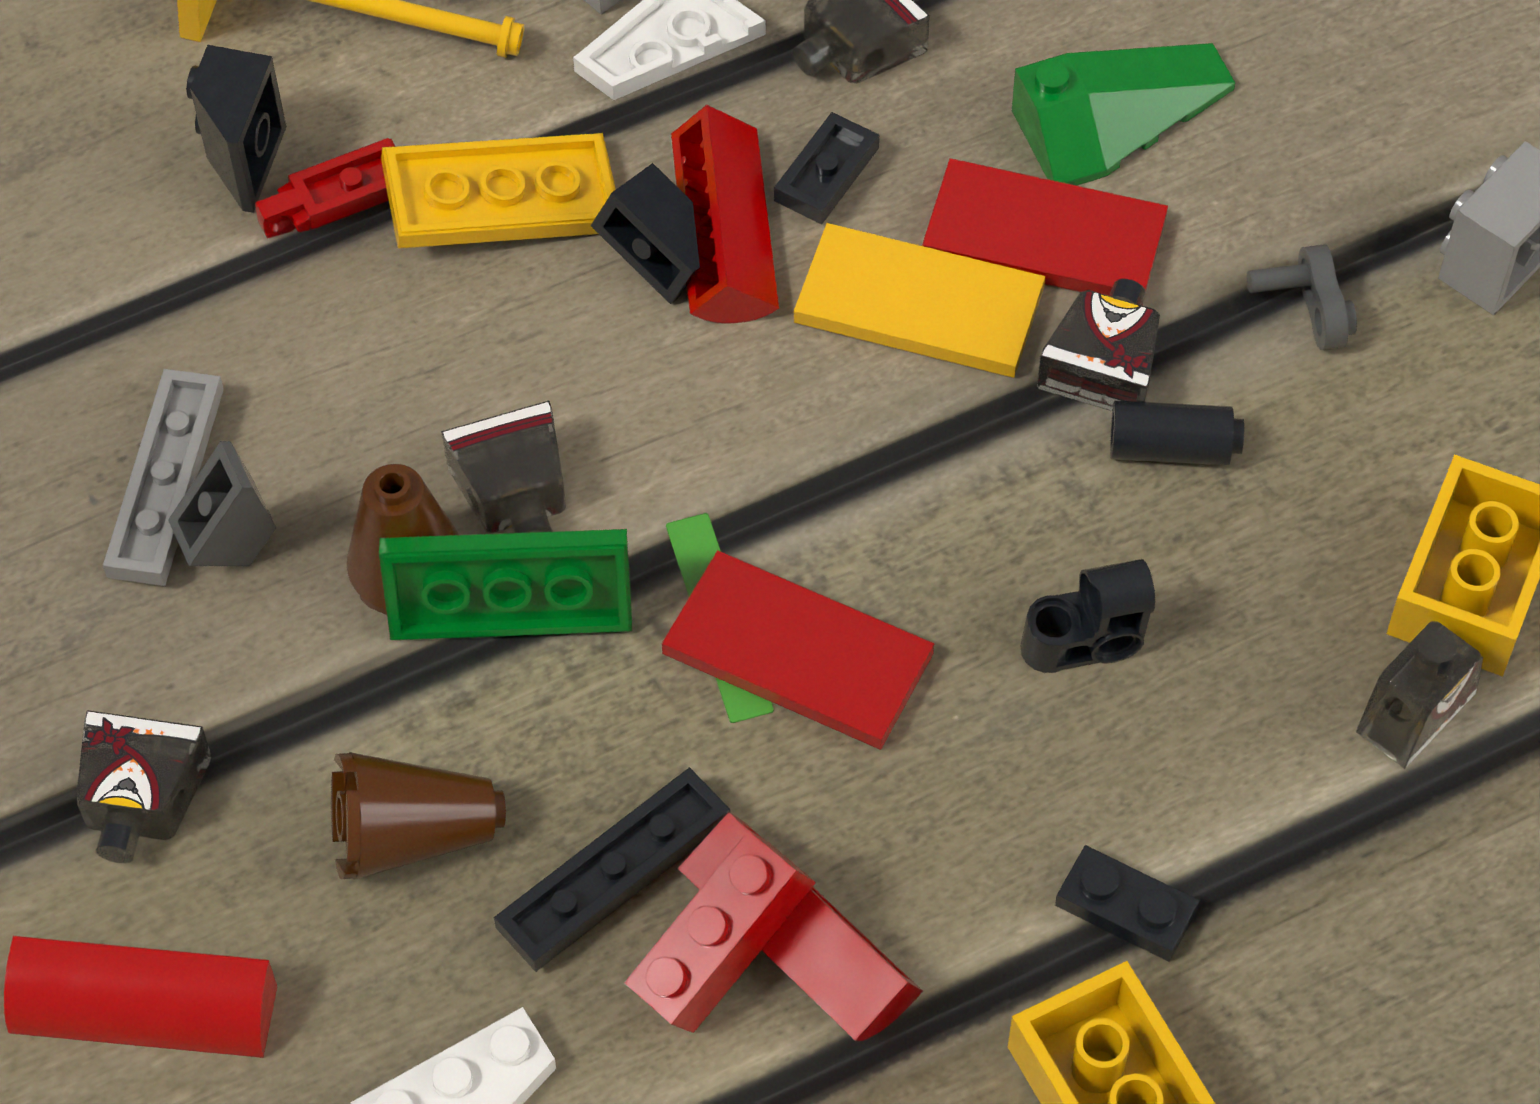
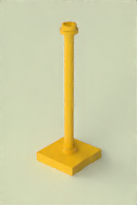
[177,0,524,58]

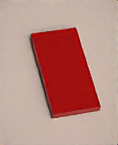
[922,158,1168,306]
[662,550,934,750]

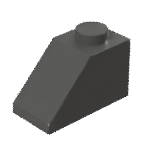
[168,441,276,566]

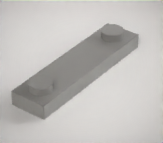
[103,369,224,586]

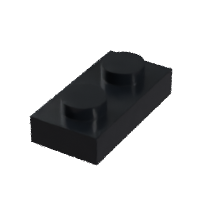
[774,112,880,224]
[1055,845,1200,962]

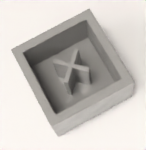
[1438,141,1540,315]

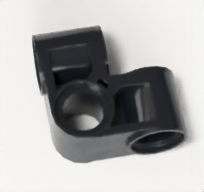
[1020,559,1156,673]

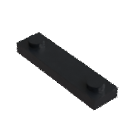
[494,767,730,972]

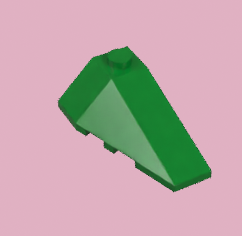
[1011,43,1235,186]

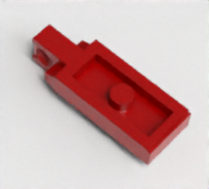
[255,138,396,239]

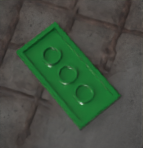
[379,529,632,640]

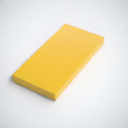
[381,133,616,248]
[794,223,1045,378]

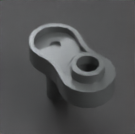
[1247,244,1357,350]

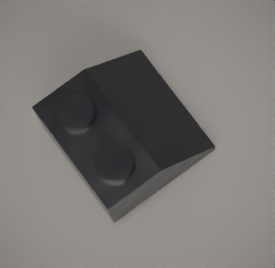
[186,45,287,213]

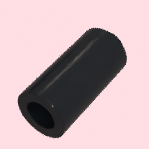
[1110,400,1244,465]

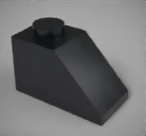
[591,163,700,304]

